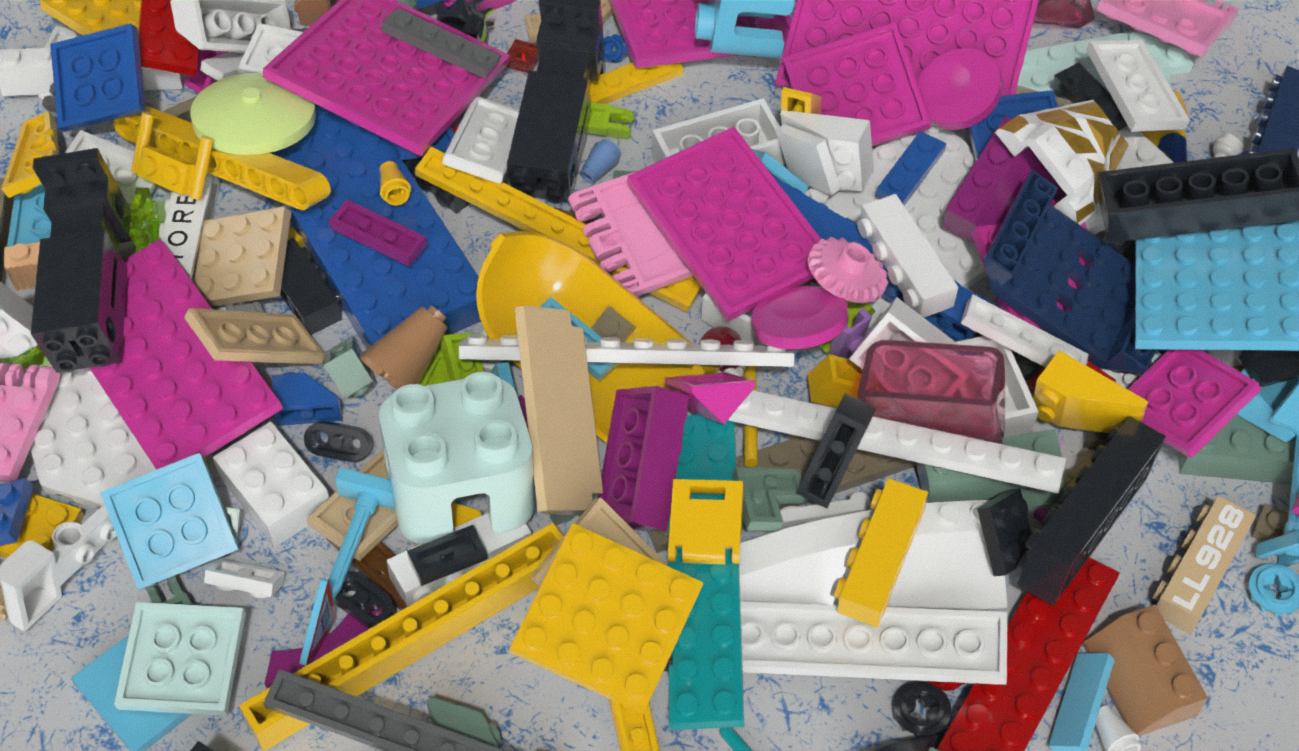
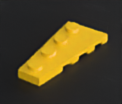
[1,111,59,198]

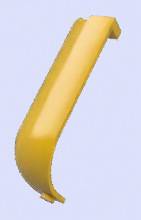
[476,231,720,444]

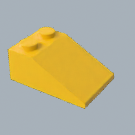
[1033,350,1148,433]

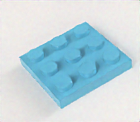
[100,453,240,590]

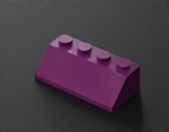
[598,386,689,531]

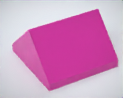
[665,372,755,424]

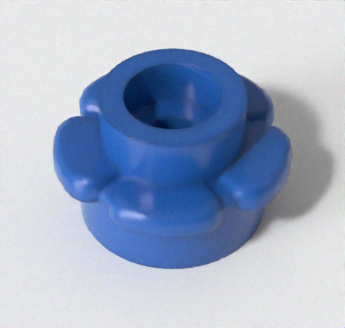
[604,34,628,63]

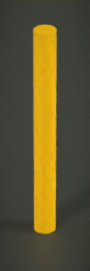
[744,366,758,467]

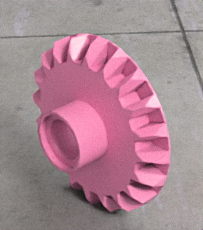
[808,237,888,303]

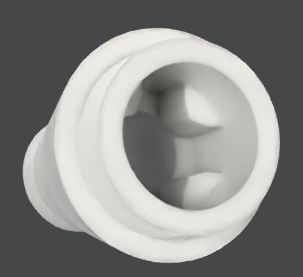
[1095,705,1141,751]

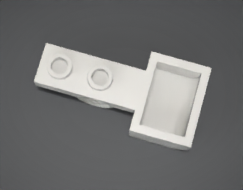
[0,504,117,632]

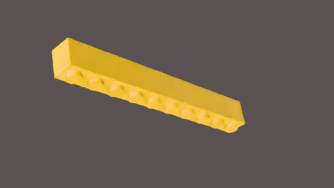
[239,522,564,751]

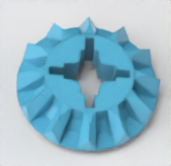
[1247,563,1299,617]

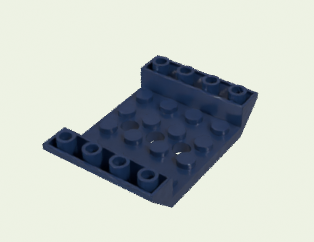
[983,169,1156,373]

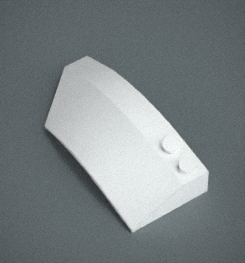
[740,500,1008,611]

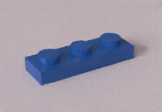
[875,131,947,206]

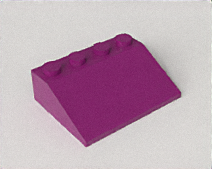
[942,116,1067,244]

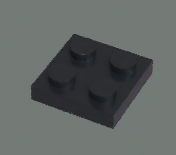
[977,488,1032,576]

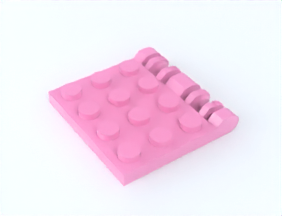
[1096,0,1239,57]
[568,170,694,298]
[0,362,60,482]

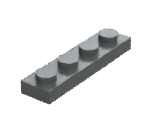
[381,8,501,79]

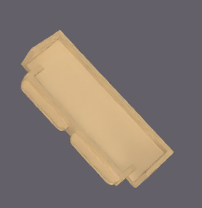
[515,306,603,516]

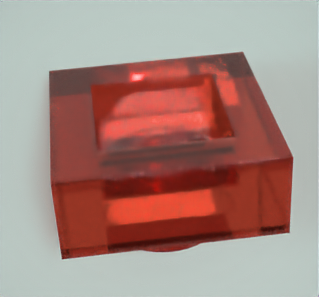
[506,39,539,73]

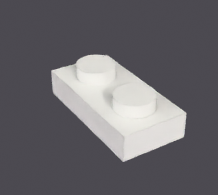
[204,558,285,598]

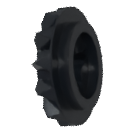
[893,681,952,738]

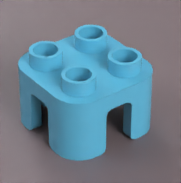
[694,0,795,59]

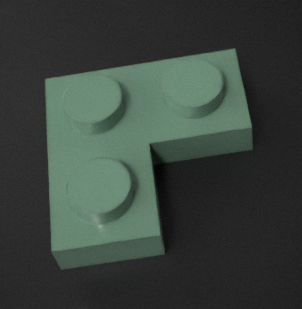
[732,467,806,531]

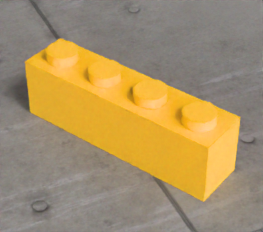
[834,478,929,628]

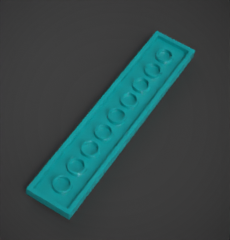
[668,415,745,730]

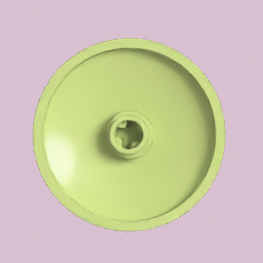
[190,72,316,155]

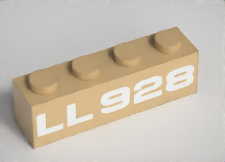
[1152,496,1256,635]

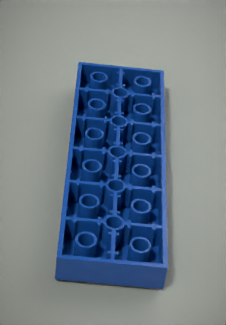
[271,104,481,349]

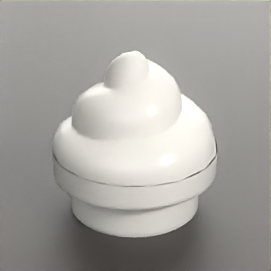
[1213,133,1244,158]

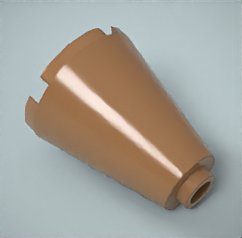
[360,305,448,389]

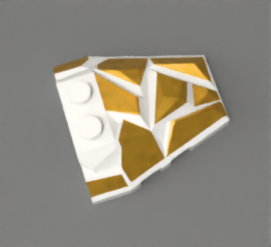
[995,100,1131,225]

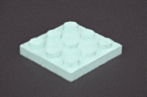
[114,602,246,716]

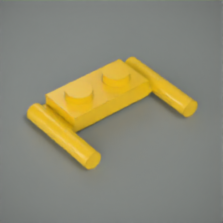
[131,112,214,200]

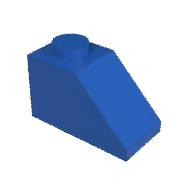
[271,372,343,426]

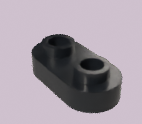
[304,421,372,462]
[334,571,394,629]

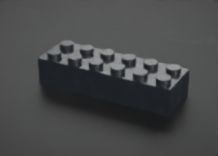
[1098,148,1299,243]
[1017,416,1166,607]

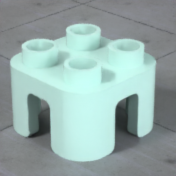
[379,372,535,545]

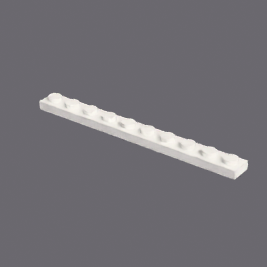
[459,334,794,367]
[728,390,1066,494]

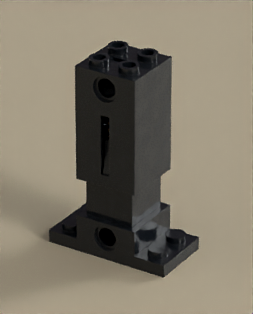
[507,0,606,203]
[31,148,142,373]

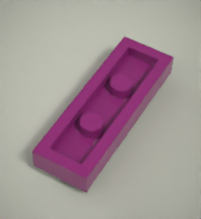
[329,200,427,266]

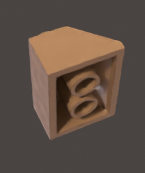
[1083,604,1208,736]

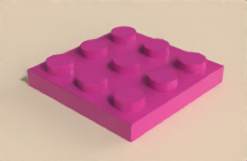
[1128,349,1261,459]

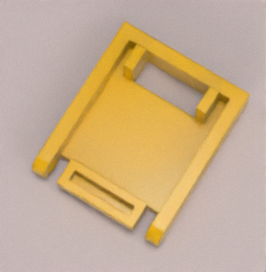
[668,479,744,564]

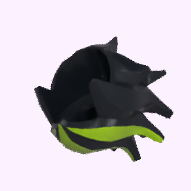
[435,0,494,43]

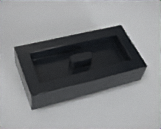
[407,525,487,586]

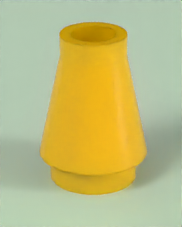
[379,161,411,206]

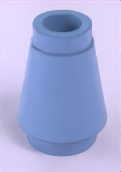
[580,139,621,184]

